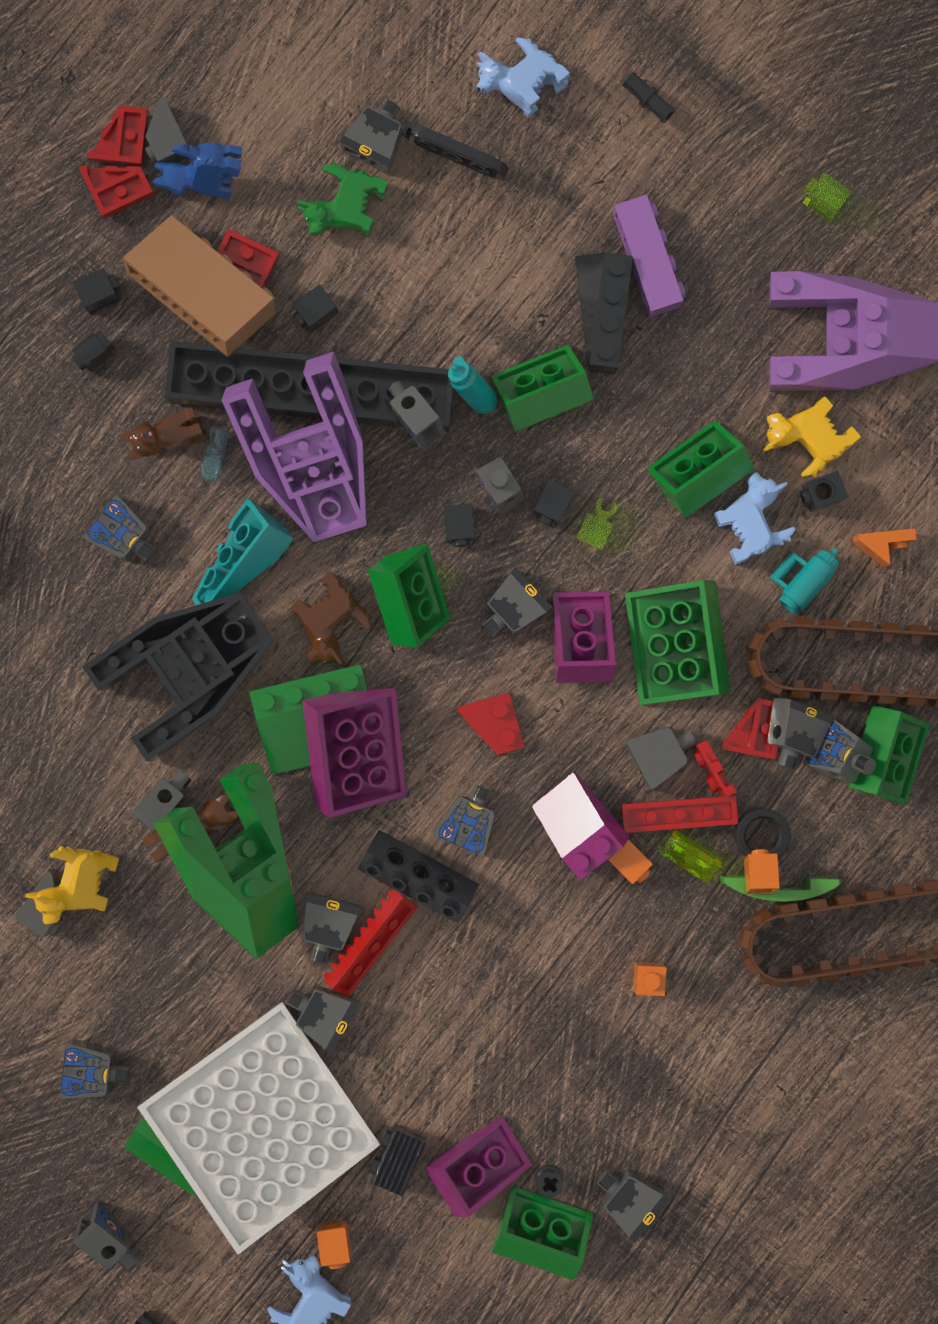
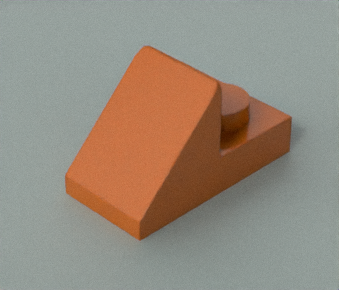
[852,528,916,568]

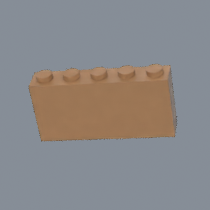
[123,215,276,357]

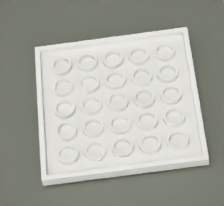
[137,1002,380,1255]

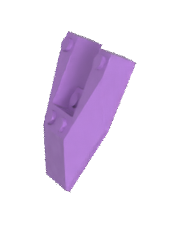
[769,271,938,391]
[222,352,367,542]

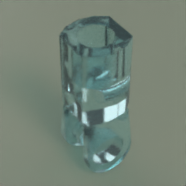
[201,428,230,481]

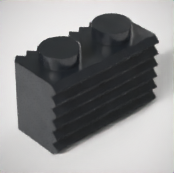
[369,1124,427,1197]

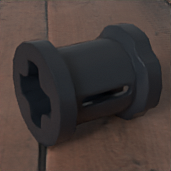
[536,1165,563,1198]

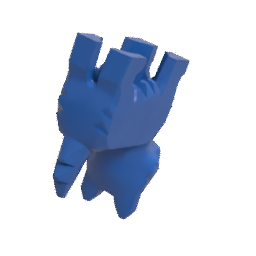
[153,142,242,200]

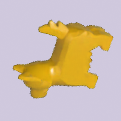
[763,396,861,478]
[25,846,119,924]

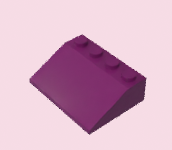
[302,688,407,818]

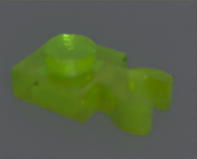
[575,497,617,551]

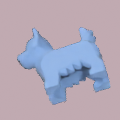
[476,37,570,118]
[714,472,796,565]
[267,1254,351,1324]

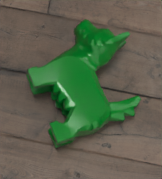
[297,162,388,237]

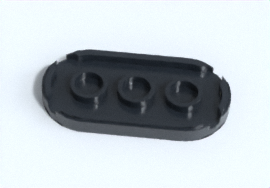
[402,122,509,180]

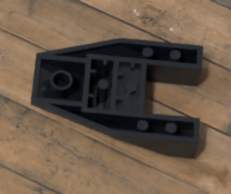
[82,593,274,762]

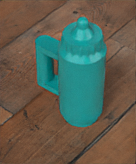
[448,356,497,414]
[769,548,840,615]

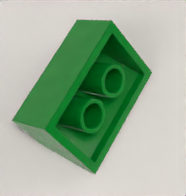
[491,345,594,432]
[647,420,754,518]
[367,544,451,648]
[848,705,930,805]
[124,1117,196,1197]
[491,1186,593,1281]

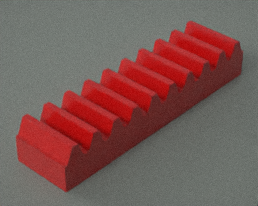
[621,795,738,833]
[324,890,419,997]

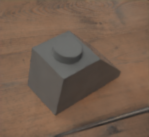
[145,97,188,163]
[14,868,65,938]

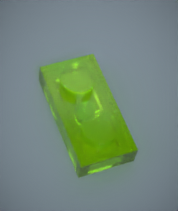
[659,830,723,883]

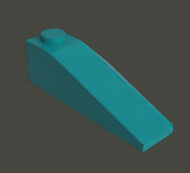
[192,498,294,605]

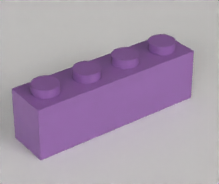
[613,194,686,318]

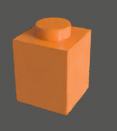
[607,840,653,884]
[744,849,780,894]
[633,961,667,996]
[316,1220,352,1269]

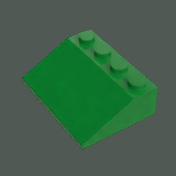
[625,580,731,705]
[249,664,369,775]

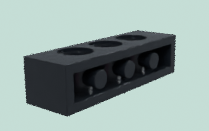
[358,830,479,924]

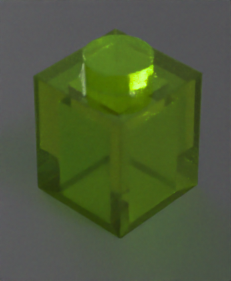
[803,172,851,222]

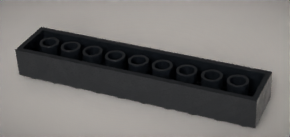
[164,341,454,432]

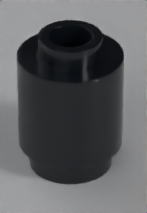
[72,331,115,372]

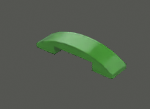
[720,875,839,902]

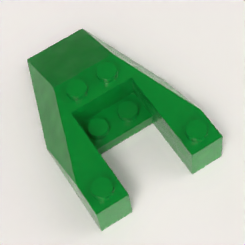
[153,762,299,958]

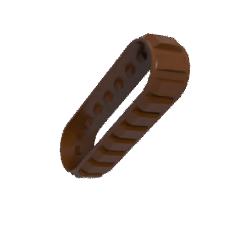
[745,617,938,708]
[737,879,938,987]

